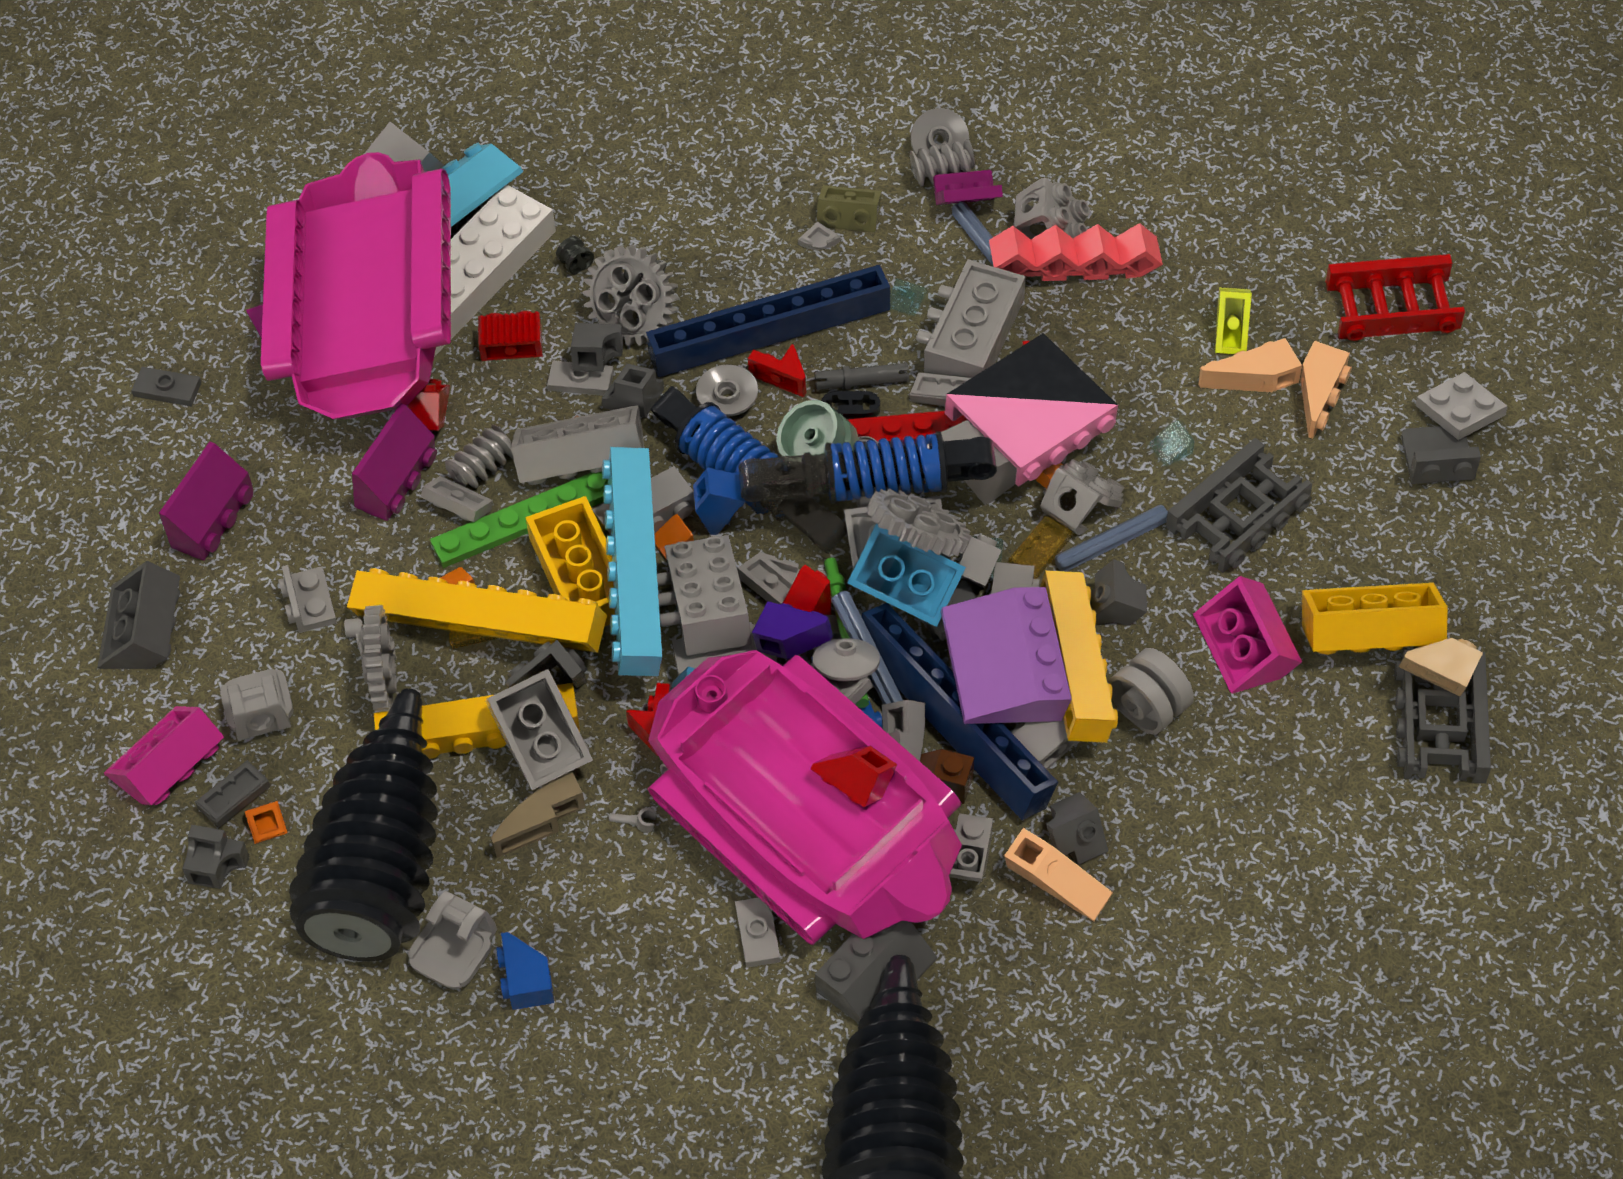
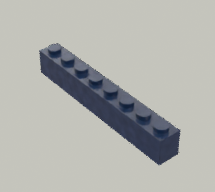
[646,265,890,377]
[861,603,1058,820]

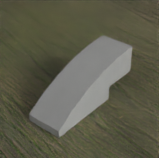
[882,700,925,761]

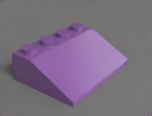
[941,587,1072,724]

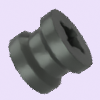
[556,236,594,275]

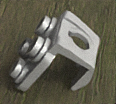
[1014,178,1090,239]
[1040,459,1124,535]
[220,669,294,741]
[408,890,497,989]

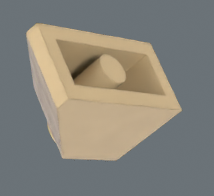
[1399,638,1483,696]

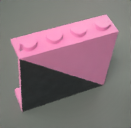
[945,333,1118,487]

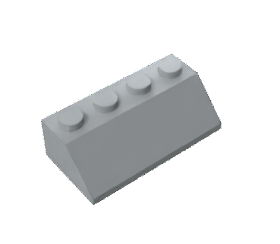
[511,405,645,485]

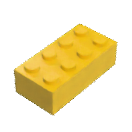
[525,496,615,627]
[1302,583,1448,655]

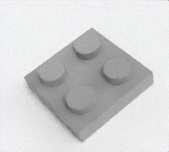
[1416,372,1507,440]

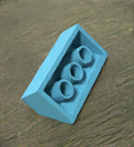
[442,143,523,227]

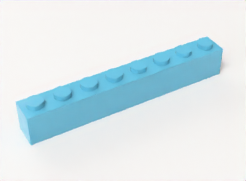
[602,447,662,676]

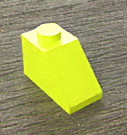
[1215,287,1252,354]

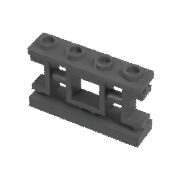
[1166,438,1312,573]
[1394,649,1491,784]

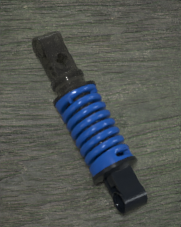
[650,386,847,554]
[738,431,997,504]

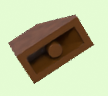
[920,749,974,804]

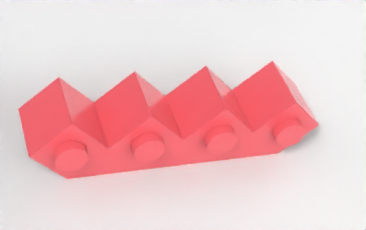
[989,223,1163,281]

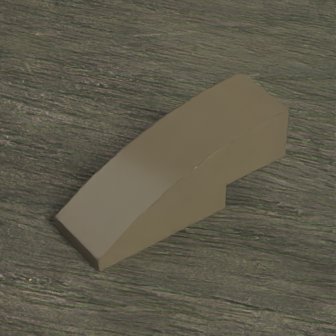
[491,771,585,858]

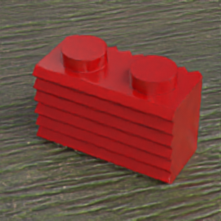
[478,311,543,361]

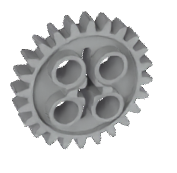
[582,245,679,346]
[867,489,971,557]
[361,605,397,713]

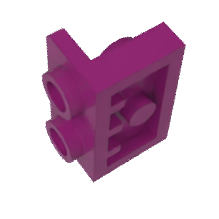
[933,170,1003,205]

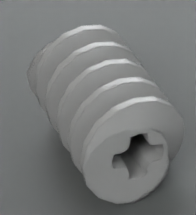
[910,139,975,187]
[445,424,513,489]

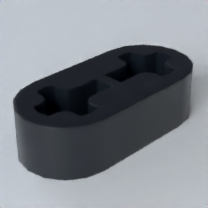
[821,391,880,419]

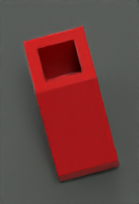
[408,379,450,431]
[783,565,831,615]
[811,746,897,807]

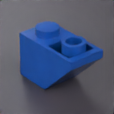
[693,467,746,535]
[496,932,554,1010]

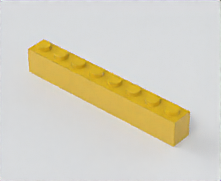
[347,568,607,653]

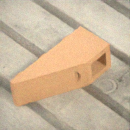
[1198,338,1302,392]
[1300,341,1352,439]
[1004,828,1113,922]

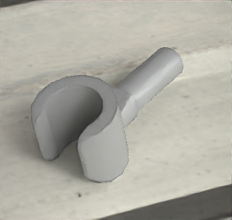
[344,618,363,658]
[609,808,657,833]

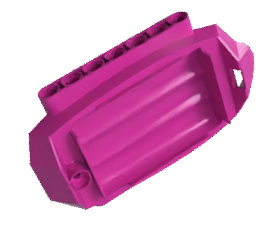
[261,152,451,419]
[648,650,962,945]

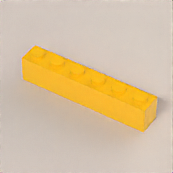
[1040,570,1118,743]
[374,683,580,759]

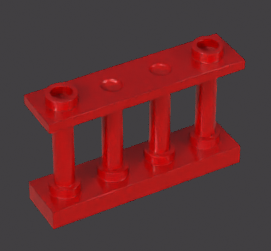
[1325,254,1465,341]

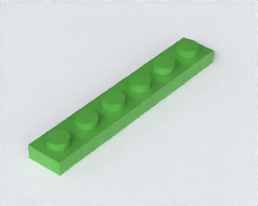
[430,471,608,568]

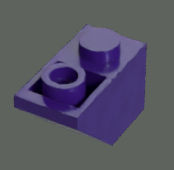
[752,601,833,659]

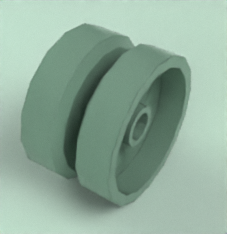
[776,400,859,481]

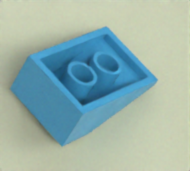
[847,524,966,627]

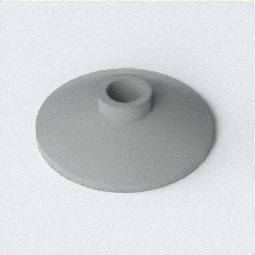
[911,108,969,156]
[696,364,758,417]
[813,638,880,681]

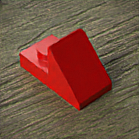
[748,344,806,397]
[626,683,671,756]

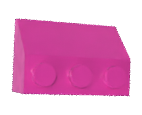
[1193,576,1302,694]
[104,706,224,805]

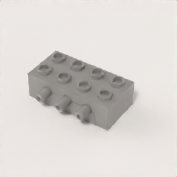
[916,259,1026,378]
[657,535,752,656]

